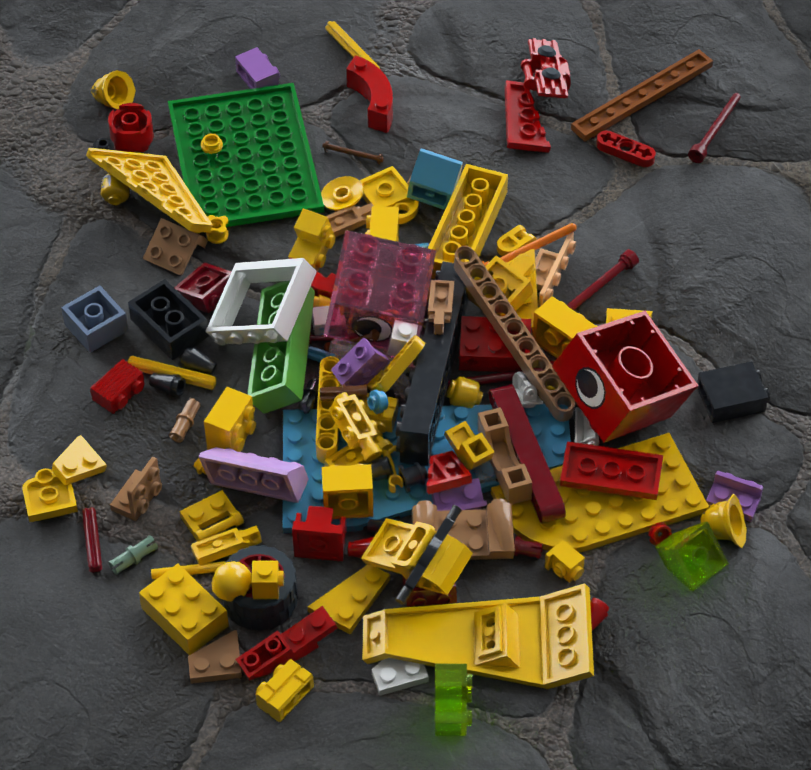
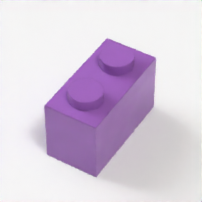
[235,47,280,89]

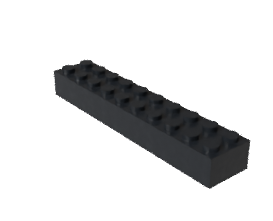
[396,261,469,466]

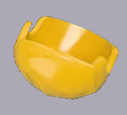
[211,561,252,601]

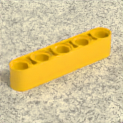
[316,356,341,464]

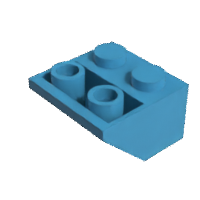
[407,148,463,210]

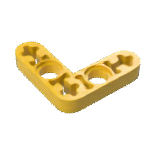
[367,335,425,393]

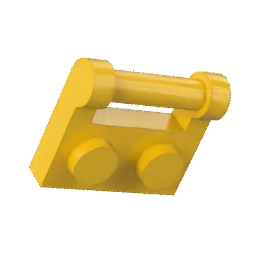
[180,490,244,542]

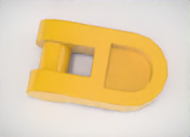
[497,225,537,256]

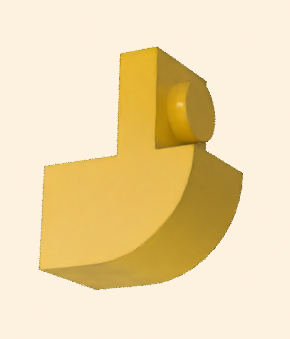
[444,421,494,471]

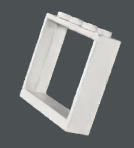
[205,258,317,345]

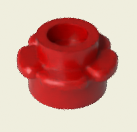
[648,522,672,546]

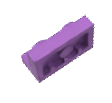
[331,338,390,386]
[706,471,763,522]
[431,478,487,511]

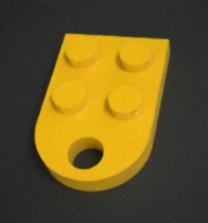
[359,166,419,224]

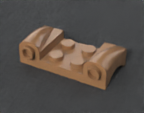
[411,499,515,560]

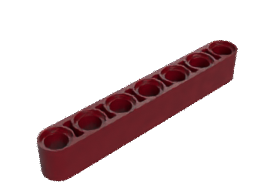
[489,384,566,524]

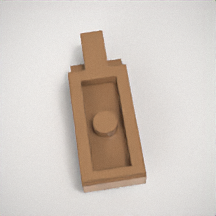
[326,203,374,237]
[428,280,454,334]

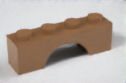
[477,407,532,505]

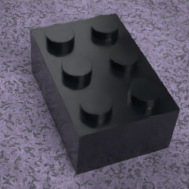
[128,279,209,360]

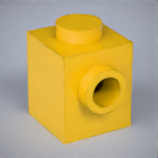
[251,561,284,599]

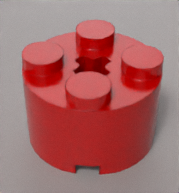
[108,103,154,152]

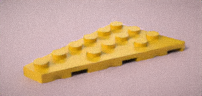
[86,148,212,233]

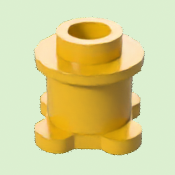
[206,215,229,244]

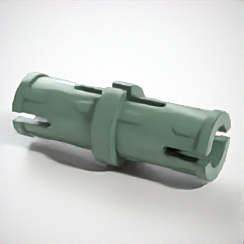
[108,535,158,575]

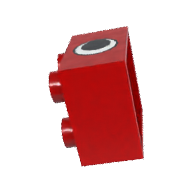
[552,310,698,443]

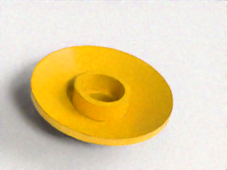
[321,176,364,211]

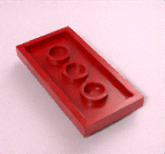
[560,441,663,500]

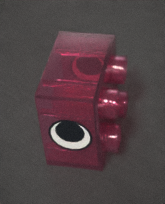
[323,230,436,350]

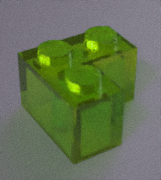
[435,664,472,736]

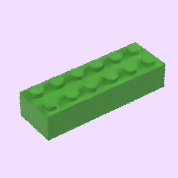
[247,281,315,414]

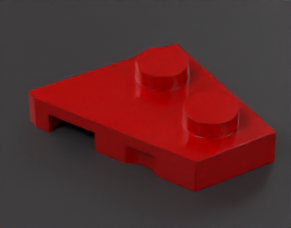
[427,451,472,495]

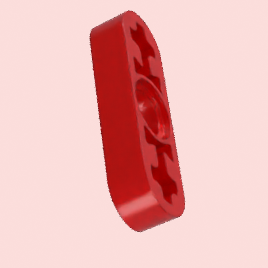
[596,130,656,167]

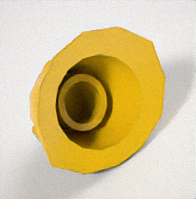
[90,70,136,110]
[700,494,747,548]

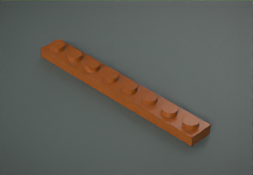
[571,49,713,141]

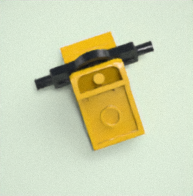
[361,505,473,605]

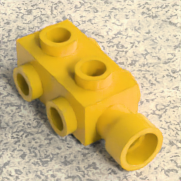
[328,392,383,462]

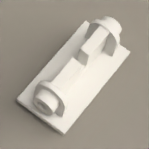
[512,372,543,408]
[575,407,599,446]

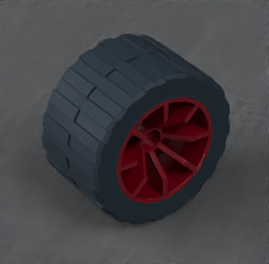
[222,545,298,631]

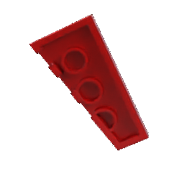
[505,80,551,153]

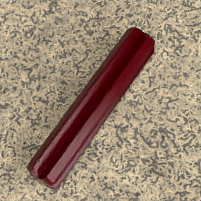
[82,507,102,573]

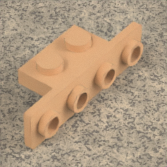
[536,232,576,308]

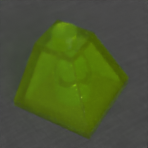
[655,522,729,591]

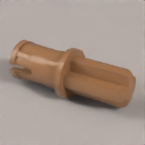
[169,398,200,442]

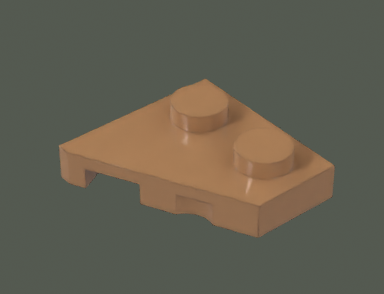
[188,630,242,684]

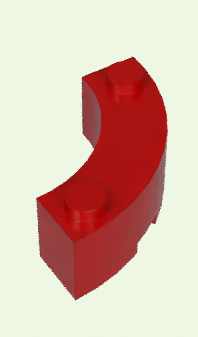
[346,55,393,133]

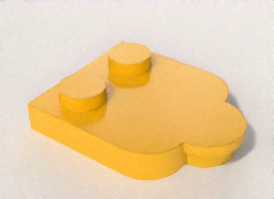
[22,469,78,522]

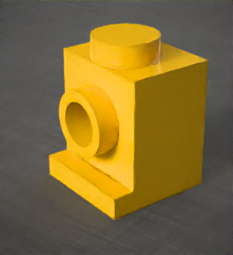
[545,540,585,583]

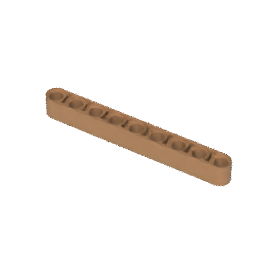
[454,246,575,422]

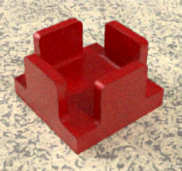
[292,506,347,561]

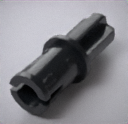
[298,379,319,414]

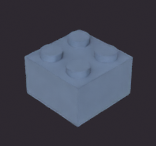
[61,286,128,353]

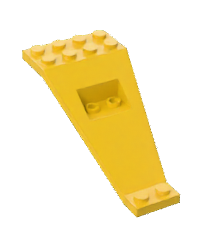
[362,583,594,689]

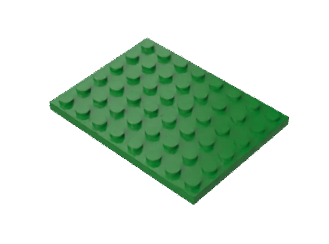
[168,83,324,227]

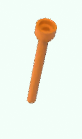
[482,223,577,266]

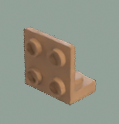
[143,218,208,276]
[110,457,162,521]

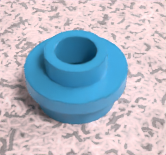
[367,390,388,414]

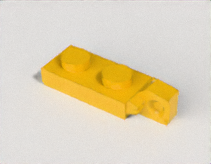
[191,526,262,566]

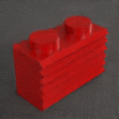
[90,359,145,414]

